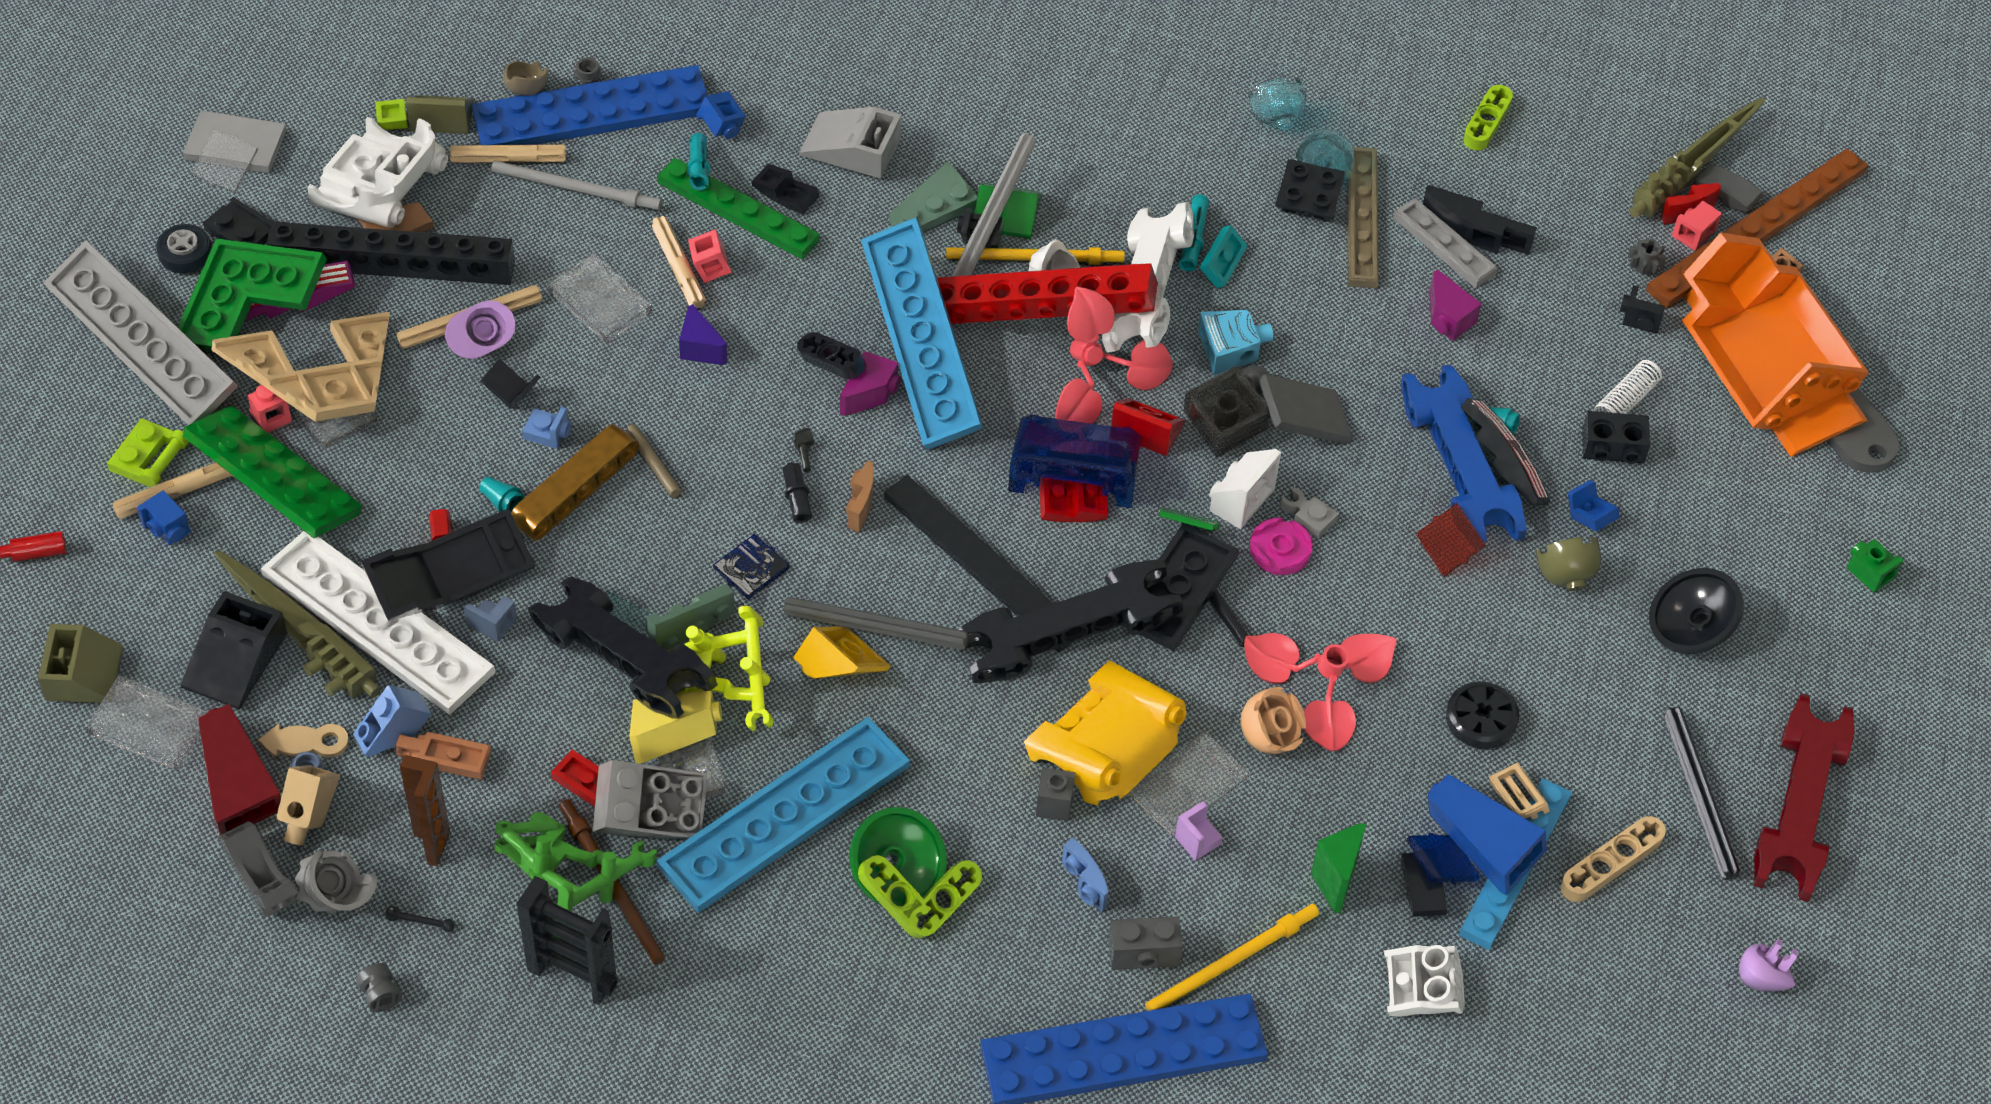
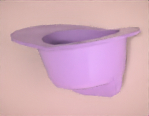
[445,300,515,359]

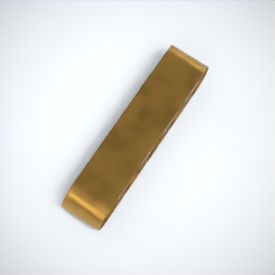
[511,424,639,541]

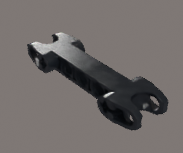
[958,560,1183,683]
[528,577,718,718]

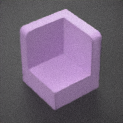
[1175,801,1223,861]

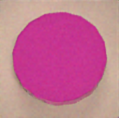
[1250,518,1313,575]

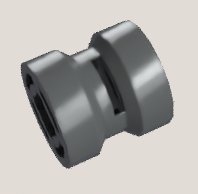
[356,963,402,1012]

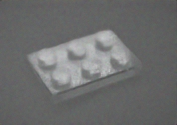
[547,253,652,343]
[87,675,208,771]

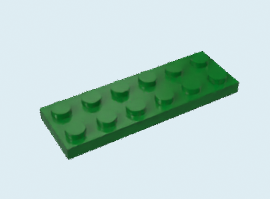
[183,405,362,538]

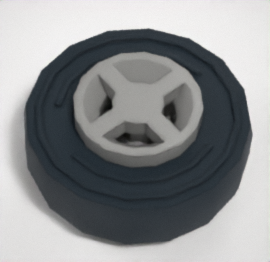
[156,224,212,274]

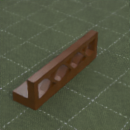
[400,755,451,867]

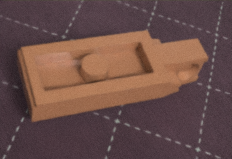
[395,732,492,780]

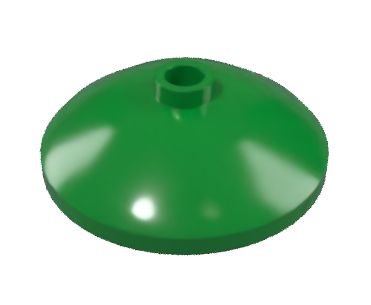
[849,807,947,906]

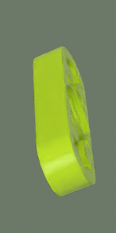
[1463,85,1513,151]

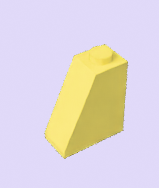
[629,690,722,764]

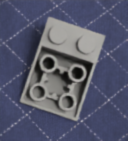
[799,107,902,179]
[593,760,707,840]

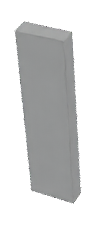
[1393,198,1498,288]

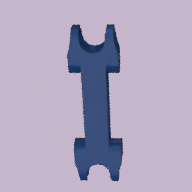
[1400,364,1527,550]

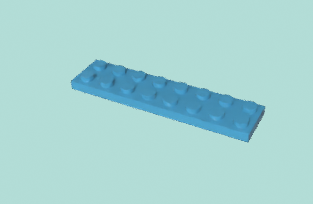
[861,217,984,450]
[656,717,910,913]

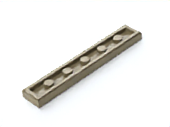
[1347,146,1379,288]

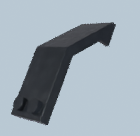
[361,508,535,621]

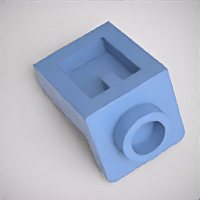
[522,407,572,449]

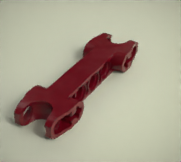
[1753,693,1855,902]

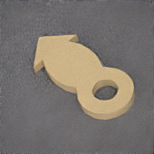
[258,723,349,759]

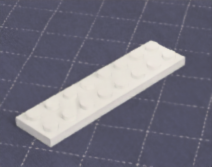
[261,531,495,715]

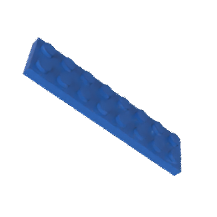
[471,65,708,145]
[980,993,1268,1104]

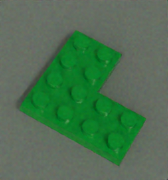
[177,239,327,352]

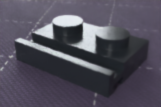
[203,197,272,245]

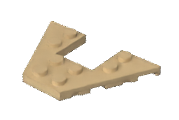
[212,312,390,422]

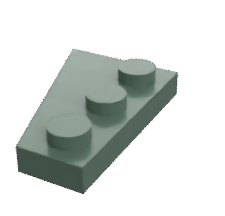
[889,161,978,232]

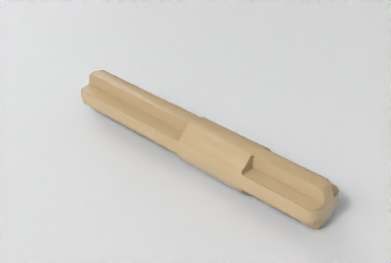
[449,145,567,163]
[652,216,706,308]
[112,462,233,519]

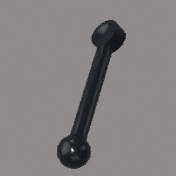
[386,906,455,932]

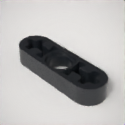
[797,332,866,379]

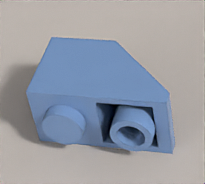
[353,685,431,757]

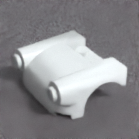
[308,117,448,229]

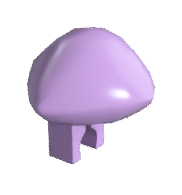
[1739,939,1799,992]

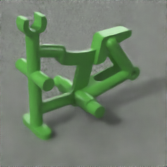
[494,812,657,911]

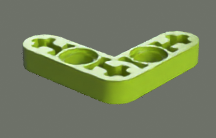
[858,855,982,939]

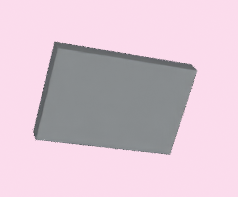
[183,110,287,174]

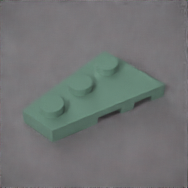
[647,584,735,651]

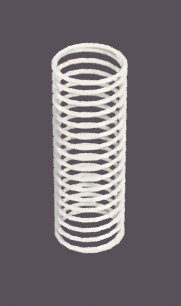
[1594,360,1662,414]

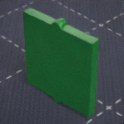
[1159,507,1220,531]

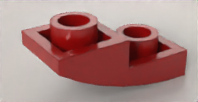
[1661,183,1721,225]

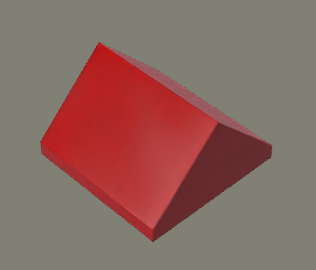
[1110,398,1186,456]

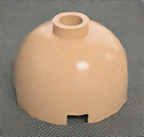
[1241,687,1306,754]

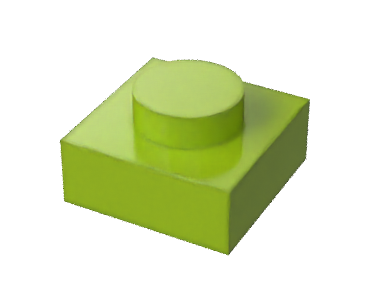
[375,99,408,130]

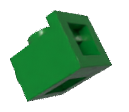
[1847,539,1903,593]

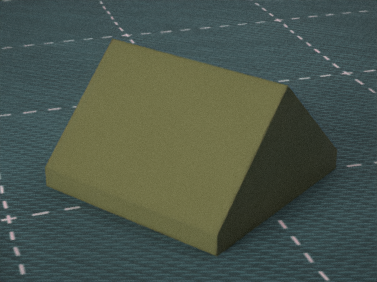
[406,95,474,134]

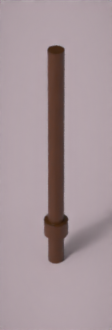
[558,799,666,965]

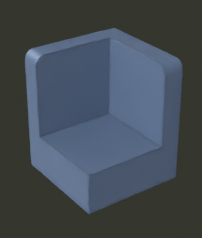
[464,596,517,642]

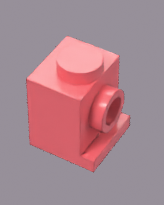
[1672,201,1722,251]
[688,229,732,283]
[248,385,292,433]

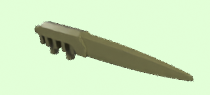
[1629,97,1765,218]
[213,551,381,698]

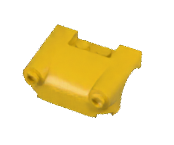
[1024,660,1187,806]

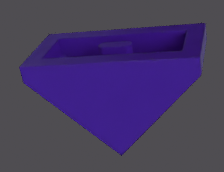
[679,304,728,365]

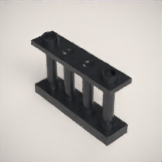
[517,876,618,1005]

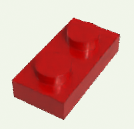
[551,749,599,807]

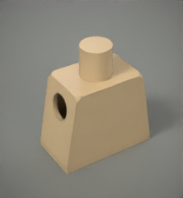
[277,765,340,846]

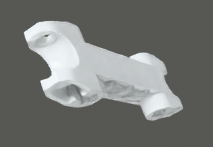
[1102,202,1194,352]

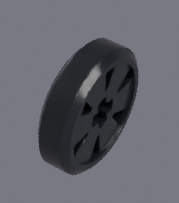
[1446,681,1519,749]

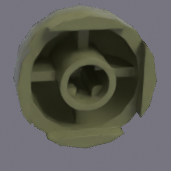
[1536,537,1601,591]

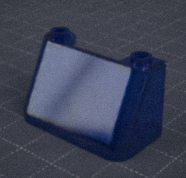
[1008,415,1141,508]

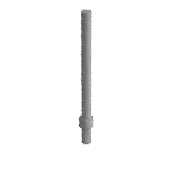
[491,161,662,210]

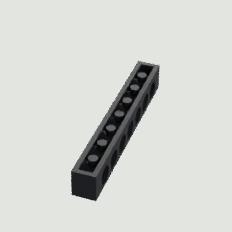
[267,221,515,285]

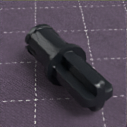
[782,462,813,523]

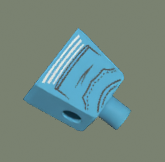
[1198,310,1273,375]

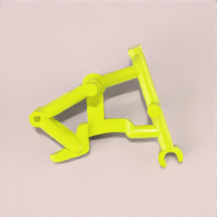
[668,606,774,731]

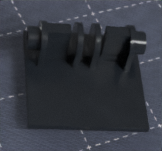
[1275,159,1345,222]

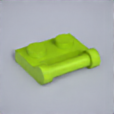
[107,418,189,487]

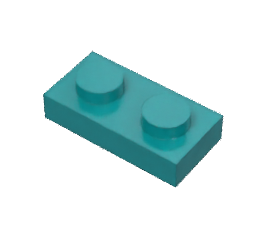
[1199,225,1248,288]

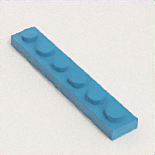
[1459,778,1572,951]

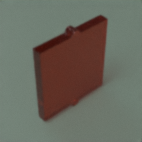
[1416,503,1486,577]

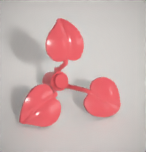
[1055,287,1173,431]
[1244,633,1397,752]

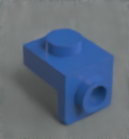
[1568,480,1620,531]

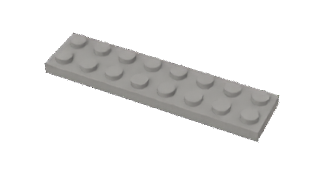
[43,240,238,425]

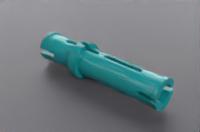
[687,133,711,191]
[1179,194,1210,272]

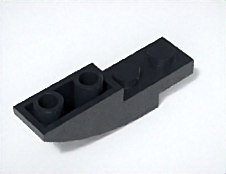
[1423,185,1537,255]

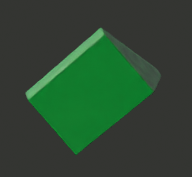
[975,182,1041,239]
[1311,823,1366,914]

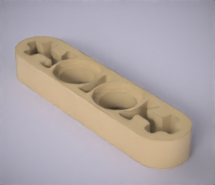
[1560,816,1666,902]

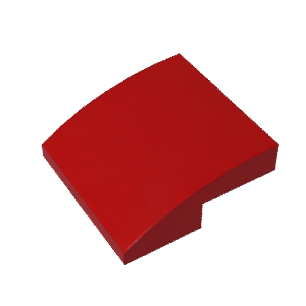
[1038,460,1108,522]

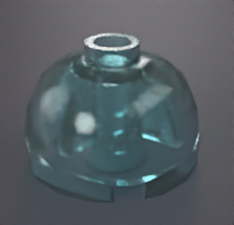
[1248,77,1306,130]
[1296,129,1355,184]

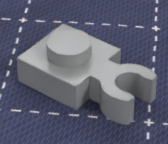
[1280,488,1339,539]

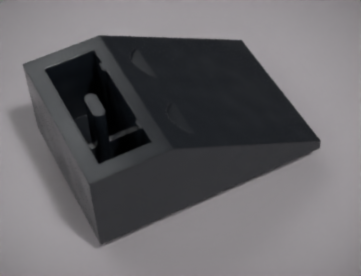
[180,591,287,710]

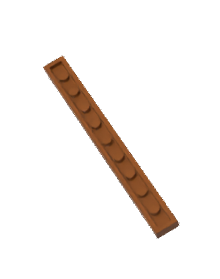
[1646,148,1868,309]

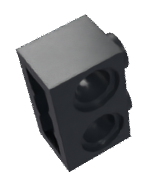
[1582,411,1650,464]

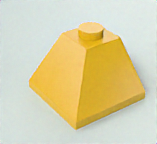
[793,626,891,679]

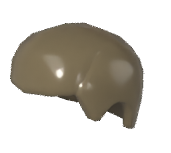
[503,61,549,96]

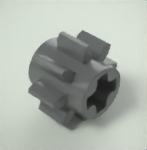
[1628,239,1666,275]

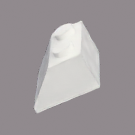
[1209,449,1281,529]

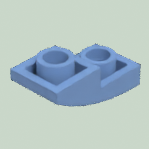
[1062,837,1109,912]

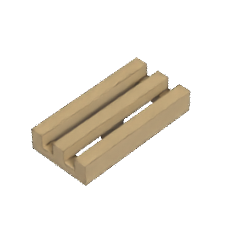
[1489,762,1550,820]

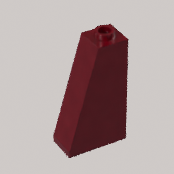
[198,704,281,835]

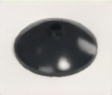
[1649,568,1744,654]

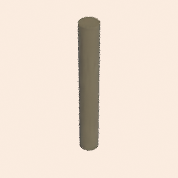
[626,424,681,498]

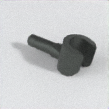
[794,428,814,472]

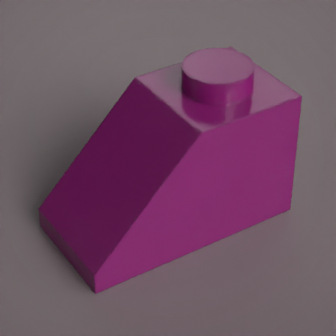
[1429,269,1481,341]
[840,351,901,416]

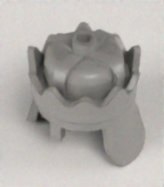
[295,849,377,914]

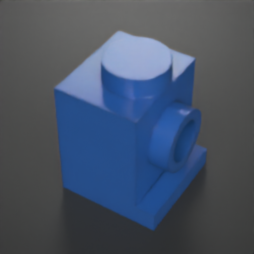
[696,91,746,139]
[137,490,191,546]

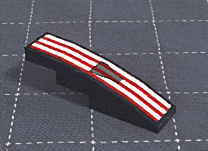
[1461,398,1550,505]

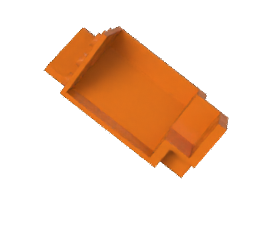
[1682,233,1869,457]

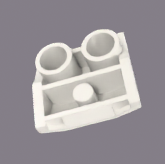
[1384,945,1465,1017]

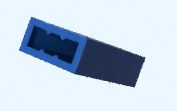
[1427,774,1547,895]

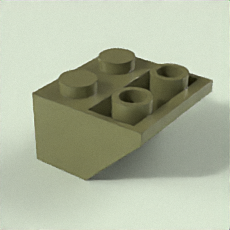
[38,624,123,703]

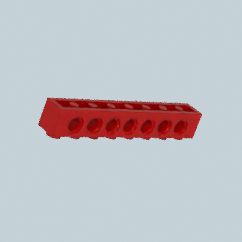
[937,263,1158,324]

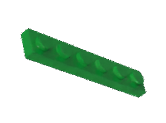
[657,157,819,260]

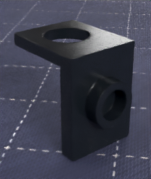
[480,359,541,409]

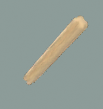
[397,285,542,349]

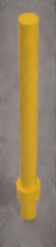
[946,247,1124,265]
[1145,903,1320,1011]

